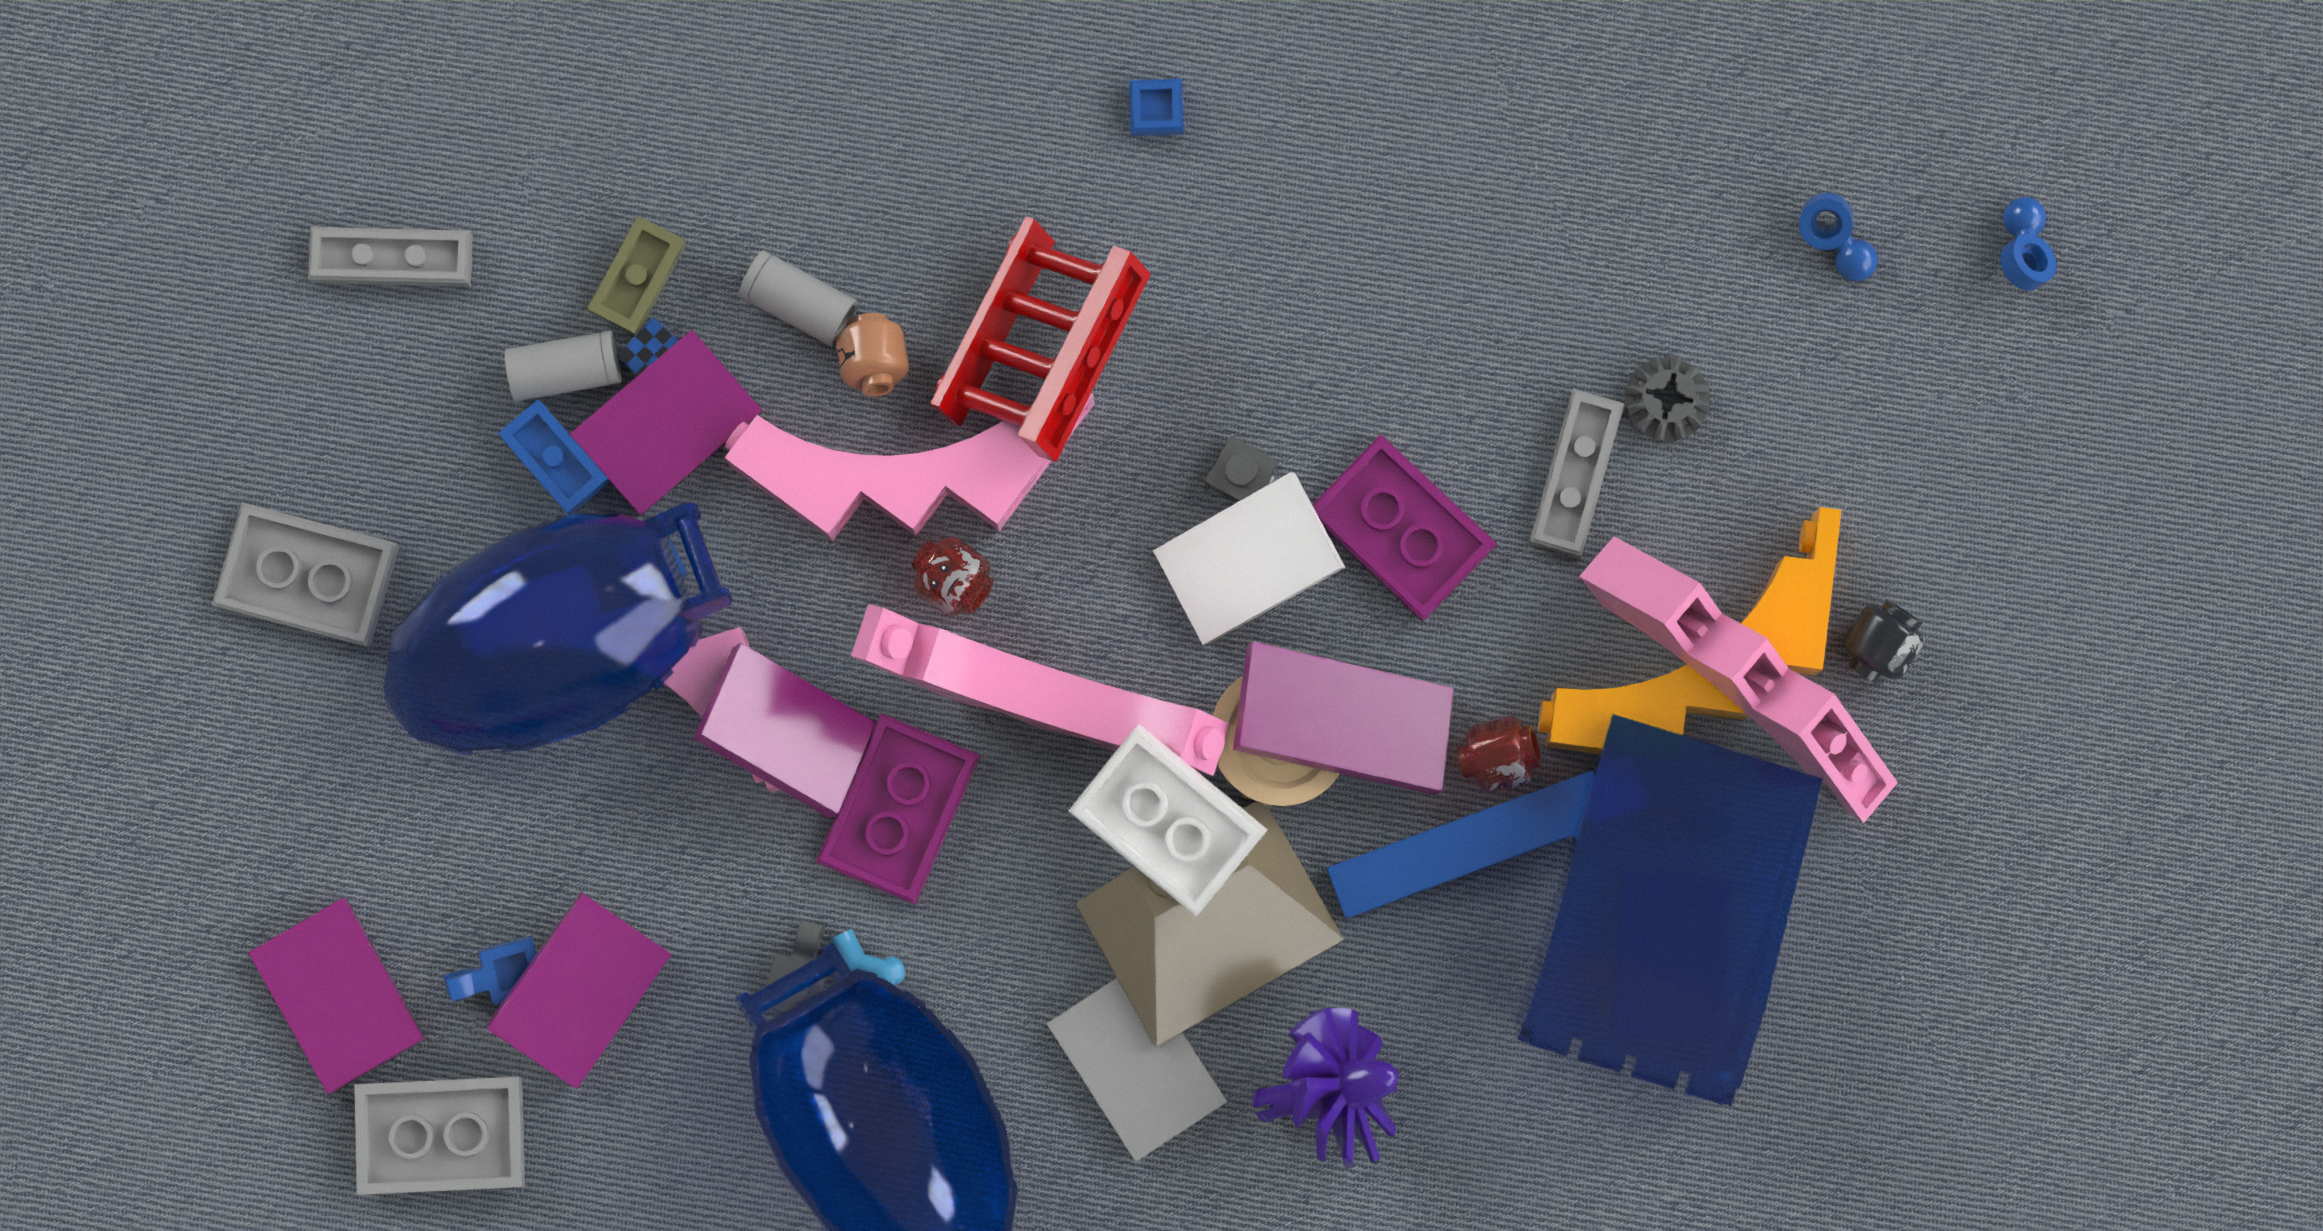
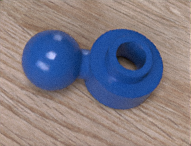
[1799,193,1878,282]
[2000,197,2057,291]

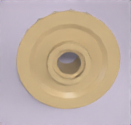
[1213,676,1340,807]

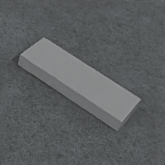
[308,227,473,287]
[1528,389,1625,559]

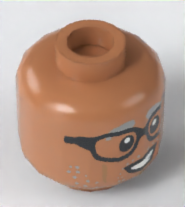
[835,313,909,397]

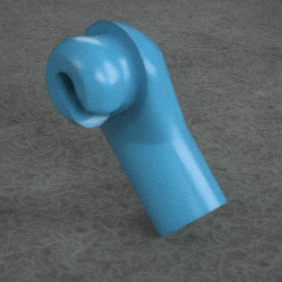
[828,929,905,993]

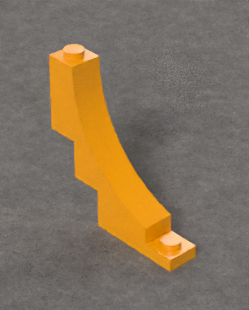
[1538,507,1841,764]

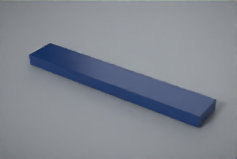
[1326,756,1650,920]

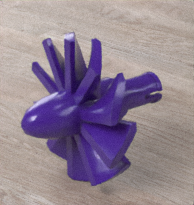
[1253,1007,1399,1169]

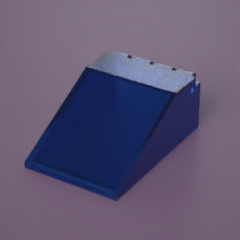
[1515,713,1823,1107]

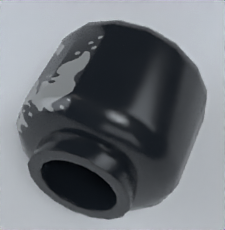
[1843,600,1925,683]

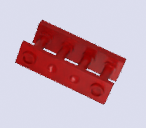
[930,216,1151,462]

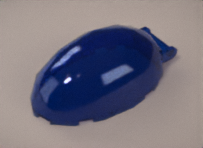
[384,503,732,755]
[736,943,1018,1231]

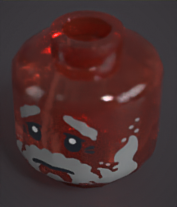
[911,536,994,616]
[1458,716,1541,792]

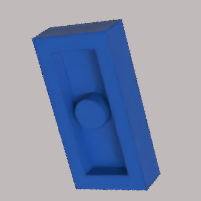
[497,399,611,516]

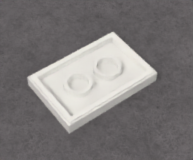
[1153,472,1345,645]
[1068,724,1268,917]

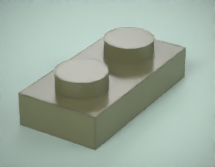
[587,216,687,336]

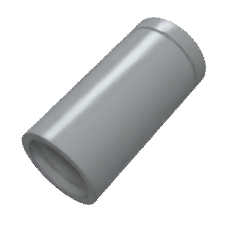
[738,250,858,348]
[504,331,622,402]

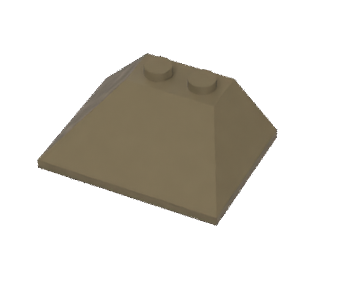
[1075,801,1344,1047]

